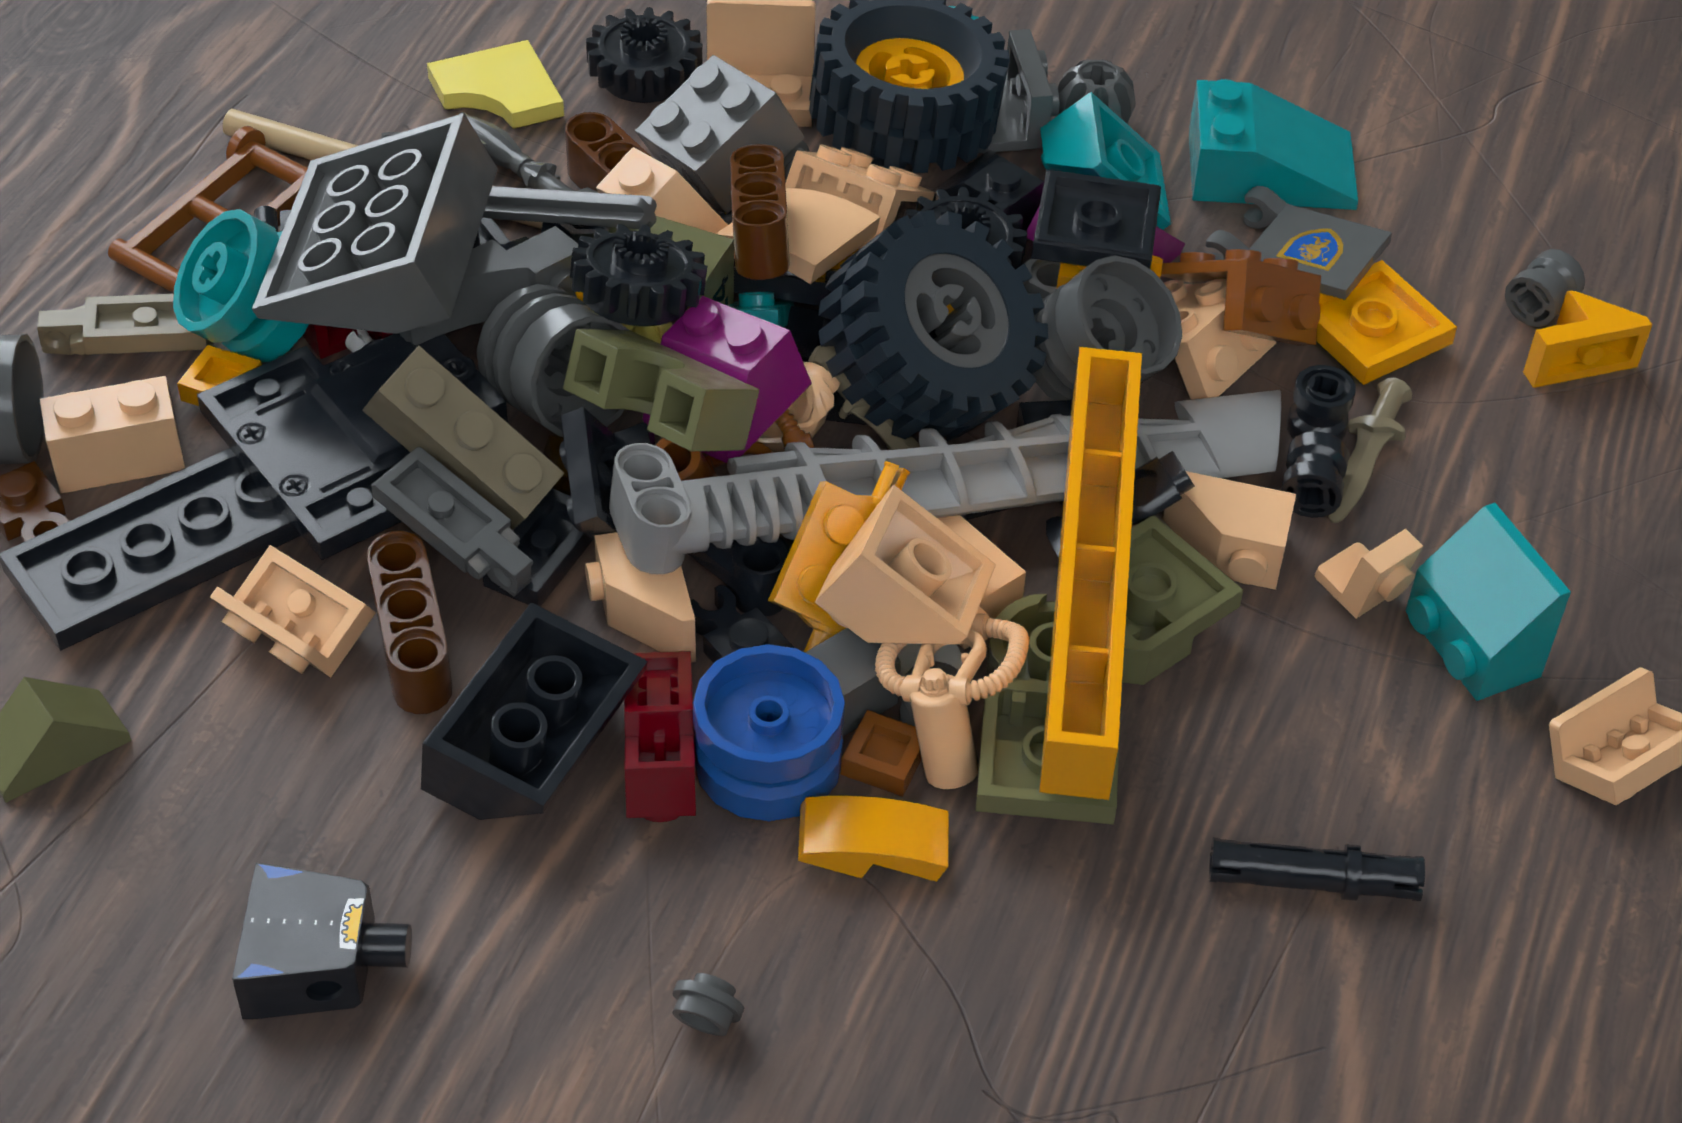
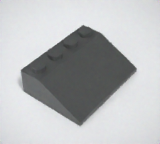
[252,113,498,334]

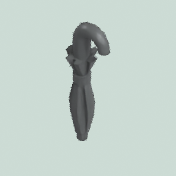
[458,112,575,191]

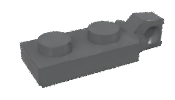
[372,447,533,596]

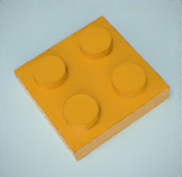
[1316,260,1457,385]

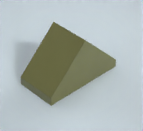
[0,677,131,803]

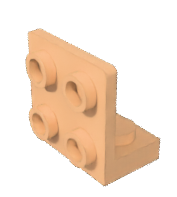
[707,0,816,127]
[785,144,935,249]

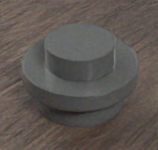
[672,973,745,1036]

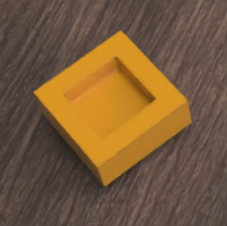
[177,345,261,406]

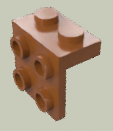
[1161,249,1321,346]

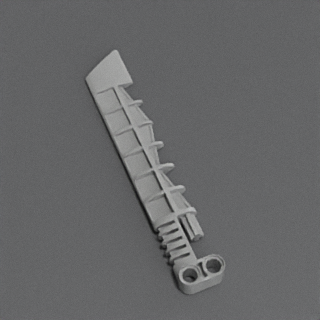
[609,390,1281,574]

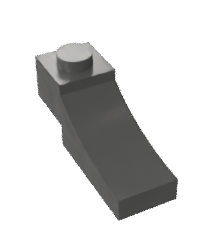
[400,226,578,345]

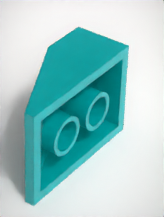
[1189,79,1359,210]

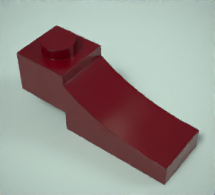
[624,651,696,822]

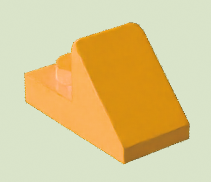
[1523,291,1653,388]

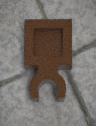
[0,461,69,542]

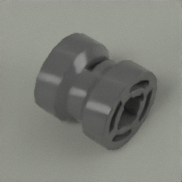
[1505,249,1585,327]

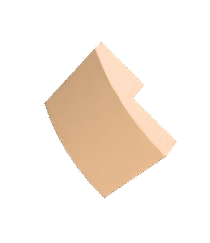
[716,188,881,284]

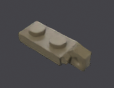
[37,294,208,355]

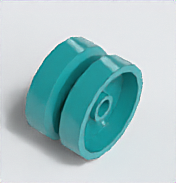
[173,209,309,363]

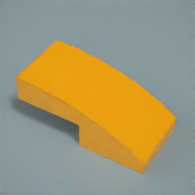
[798,796,949,882]

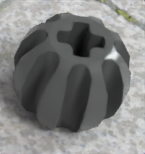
[1058,59,1136,124]

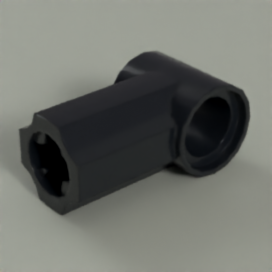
[688,537,790,617]

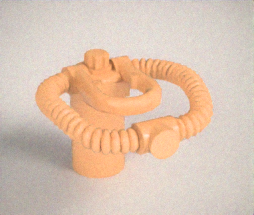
[875,607,1030,789]

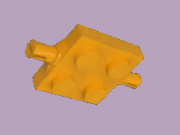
[768,461,910,652]

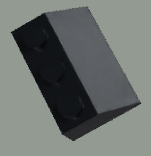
[421,602,648,820]

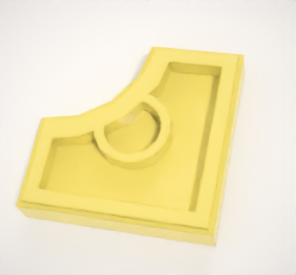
[427,40,564,129]

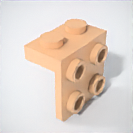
[1164,279,1276,400]

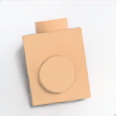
[1315,528,1423,619]

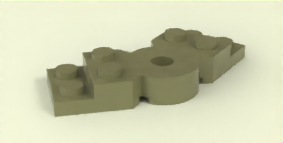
[976,516,1243,824]

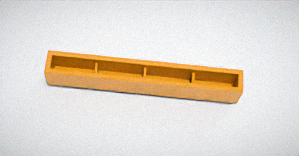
[1039,347,1142,800]

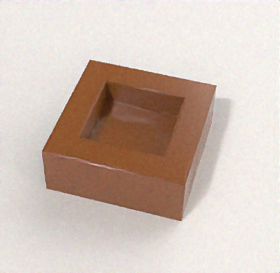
[841,710,922,797]

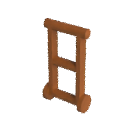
[108,126,308,293]

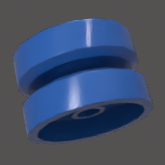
[693,644,845,821]

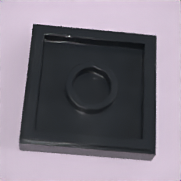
[1031,170,1161,269]

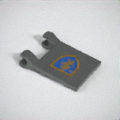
[1206,186,1392,300]

